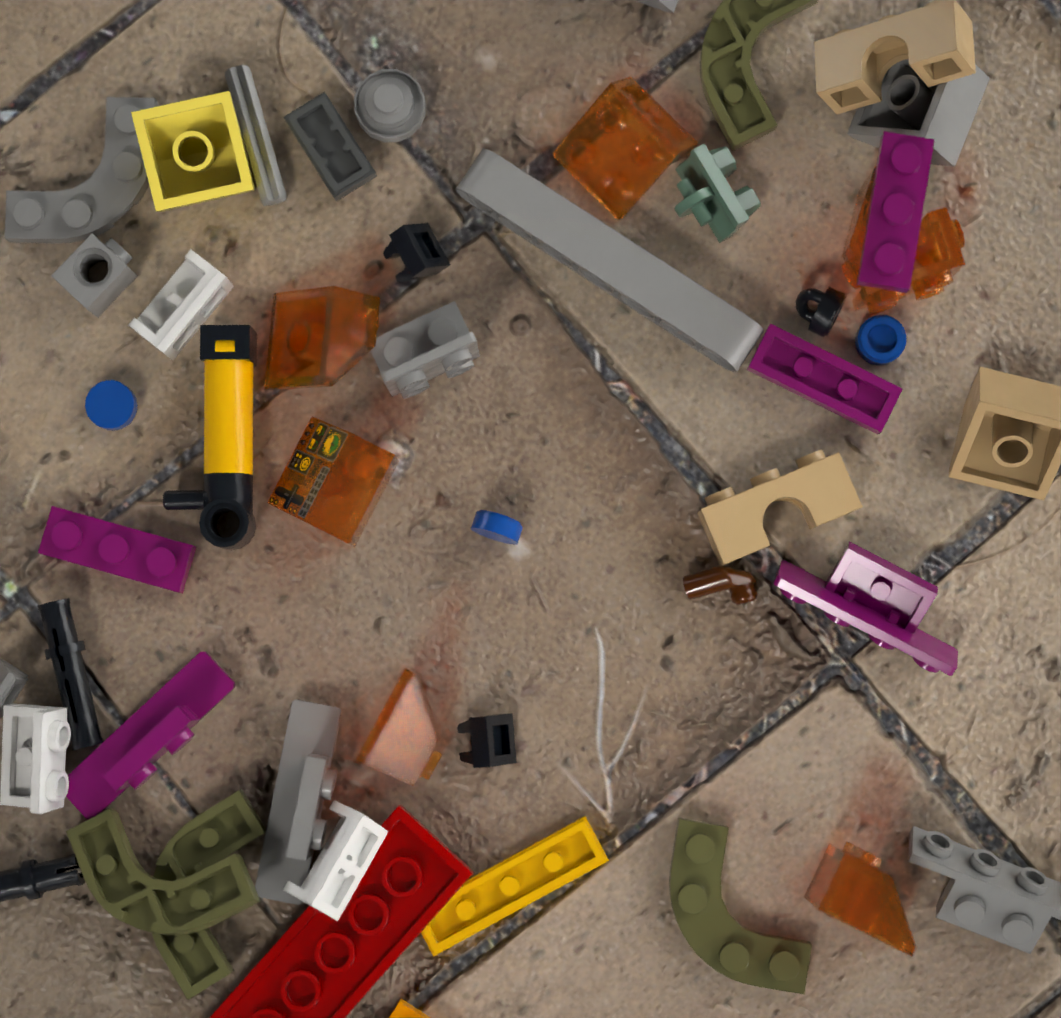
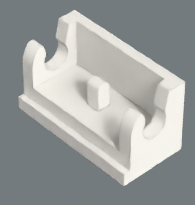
[129,249,234,361]
[283,800,389,921]

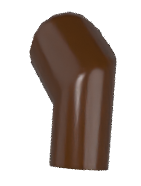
[683,566,758,605]

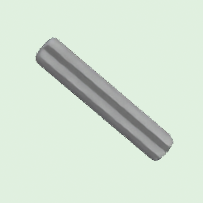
[225,65,287,206]

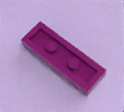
[856,131,935,293]
[747,323,903,435]
[38,506,196,594]

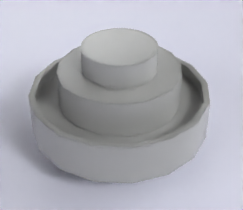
[354,69,426,143]

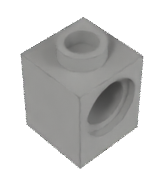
[51,233,137,318]

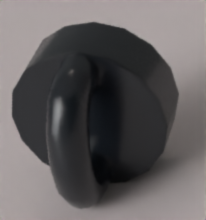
[796,286,846,337]

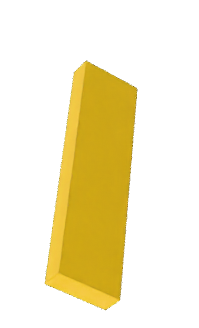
[421,815,609,957]

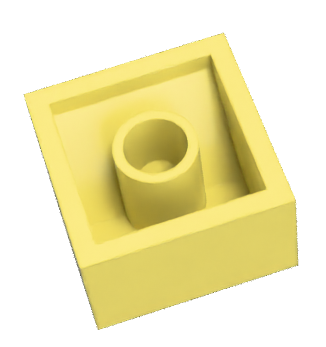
[131,91,256,212]

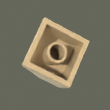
[949,367,1061,501]

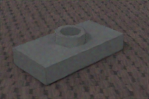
[284,92,377,202]

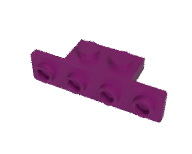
[774,541,958,676]
[66,651,236,820]

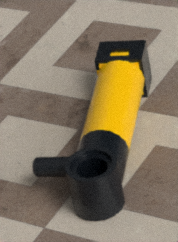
[163,325,257,550]

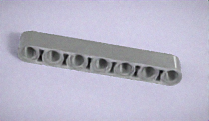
[455,148,764,372]

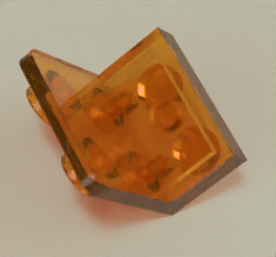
[852,207,965,315]

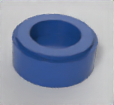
[855,315,907,366]
[85,380,138,431]
[471,510,523,545]

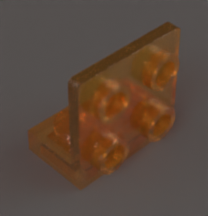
[553,76,699,220]

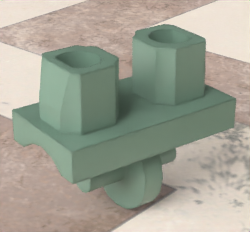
[674,143,761,243]

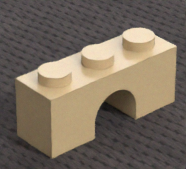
[814,0,976,115]
[697,449,863,566]

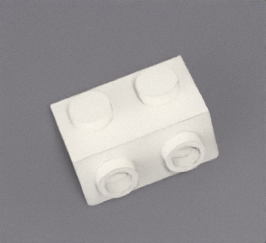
[0,703,71,814]

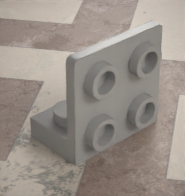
[367,301,480,399]

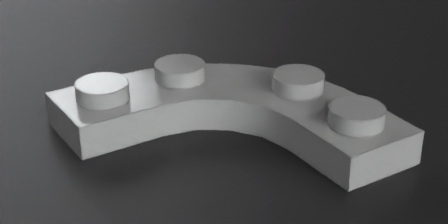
[5,97,159,243]

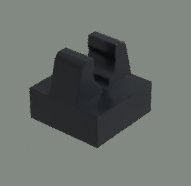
[383,223,450,283]
[457,713,517,768]

